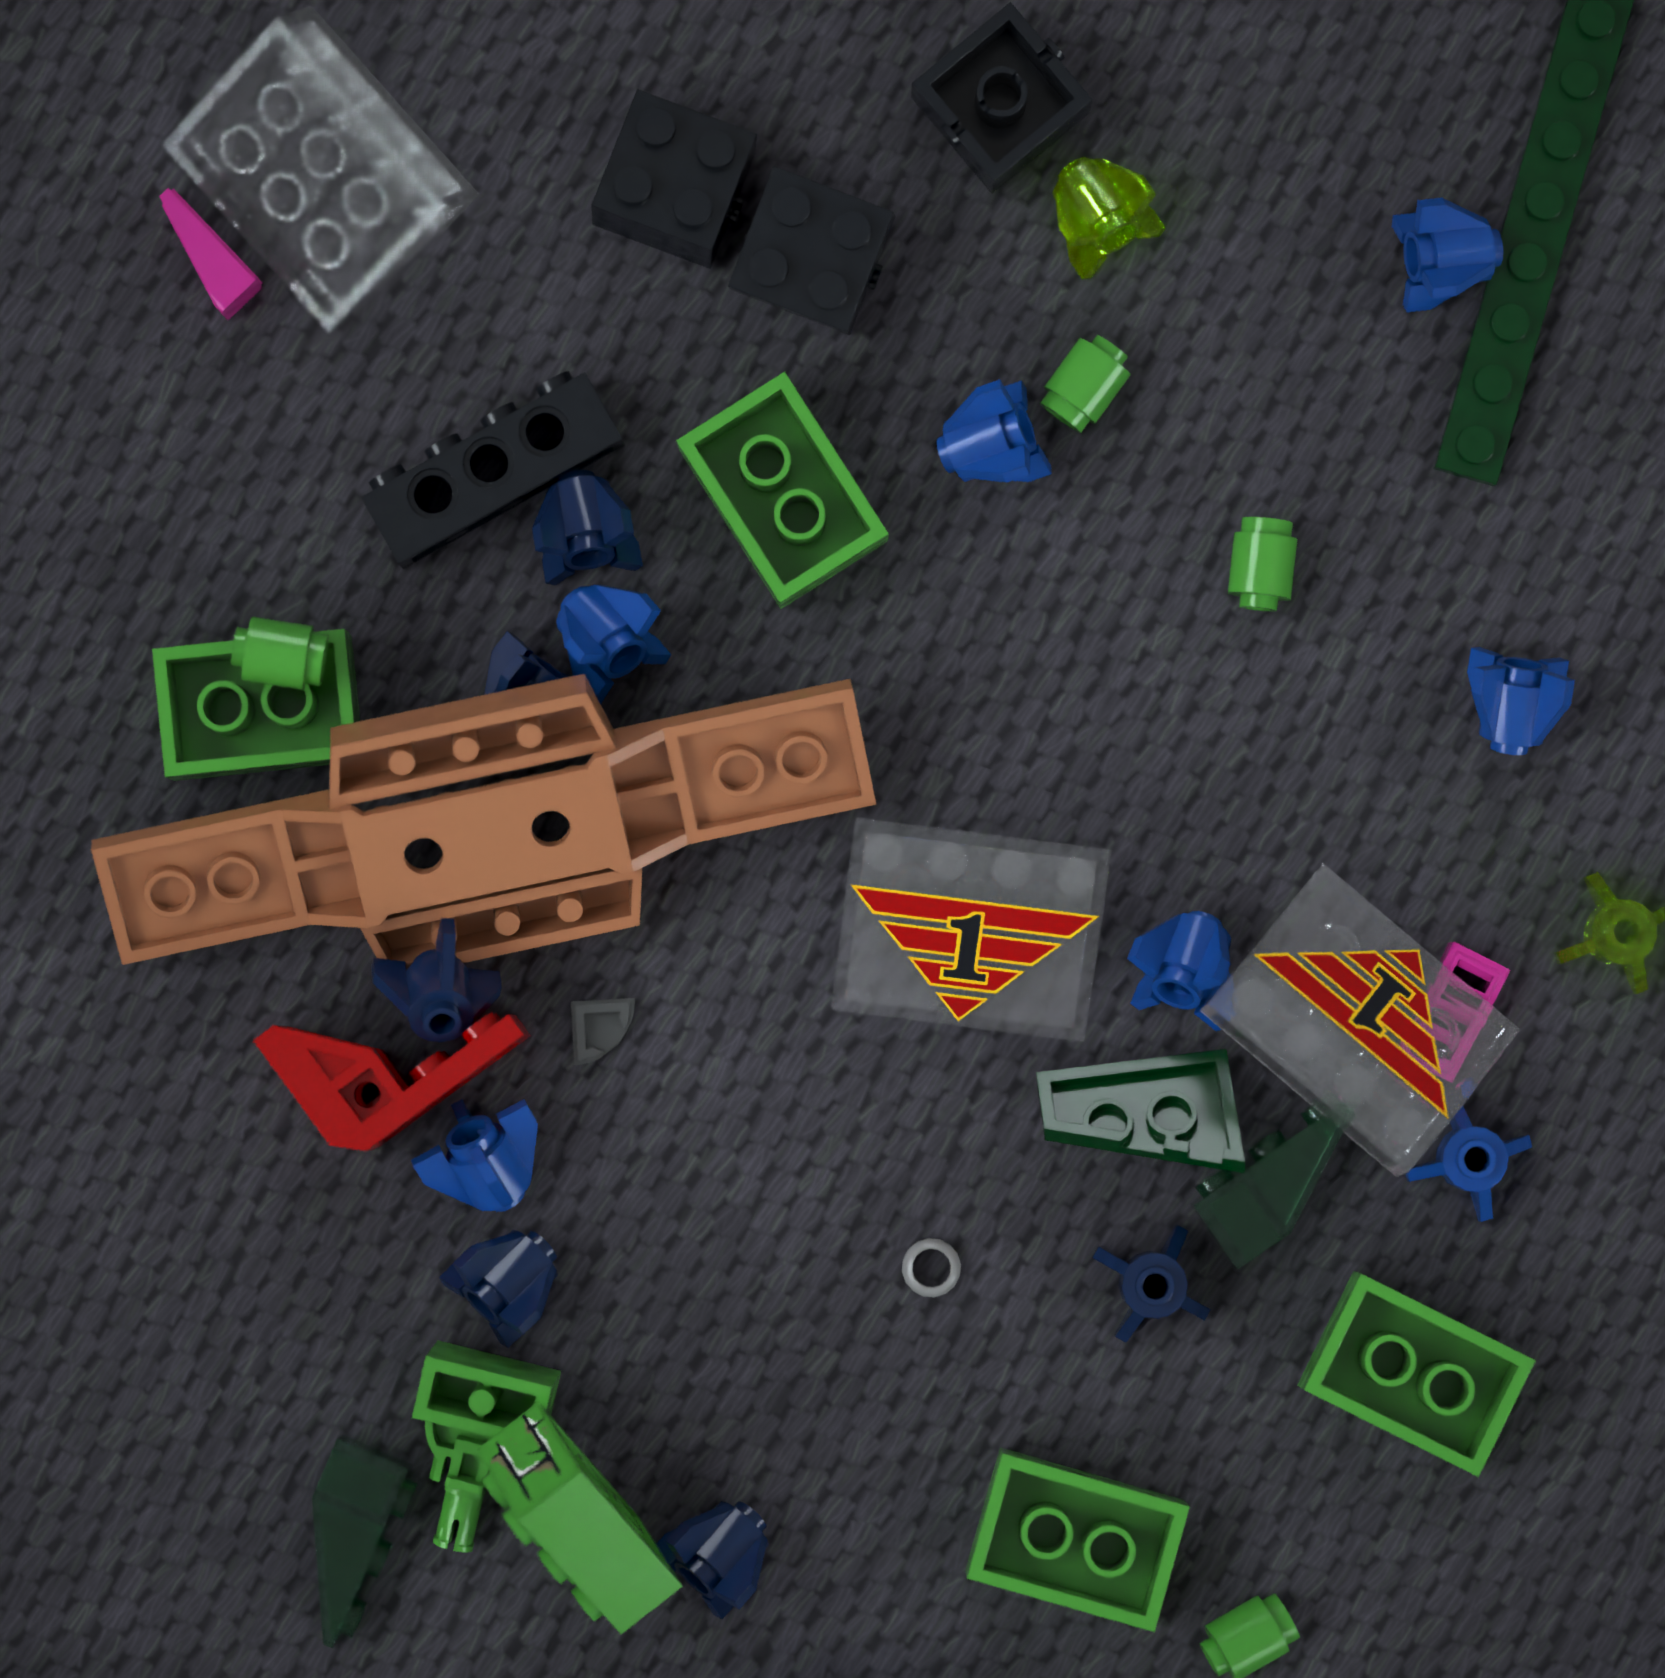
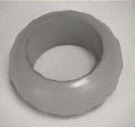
[902,1238,961,1298]

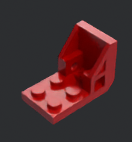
[253,1012,531,1151]

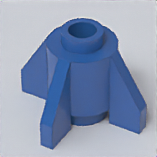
[1392,198,1503,312]
[937,379,1052,483]
[556,585,671,704]
[1467,647,1575,755]
[1127,911,1232,1031]
[1404,1095,1532,1222]
[411,1099,538,1212]

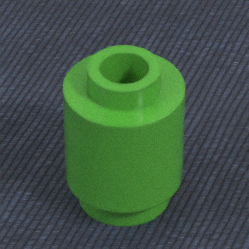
[1040,335,1131,433]
[1228,517,1298,612]
[231,616,329,690]
[1199,1593,1300,1678]

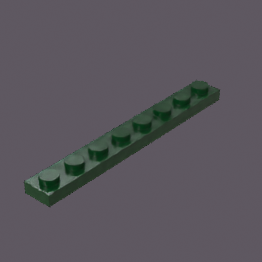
[1434,0,1634,487]

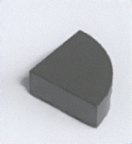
[571,998,635,1065]

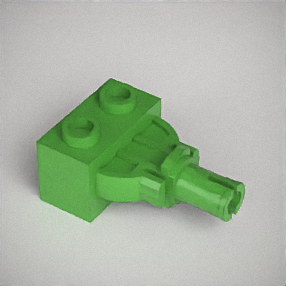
[412,1340,561,1553]

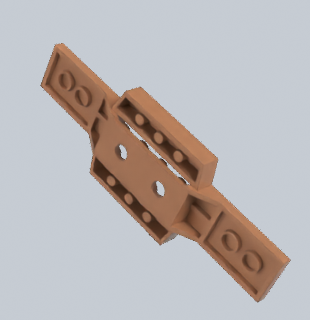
[91,674,876,971]

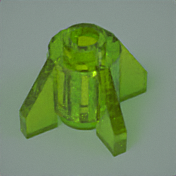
[1052,157,1166,280]
[1554,872,1665,995]

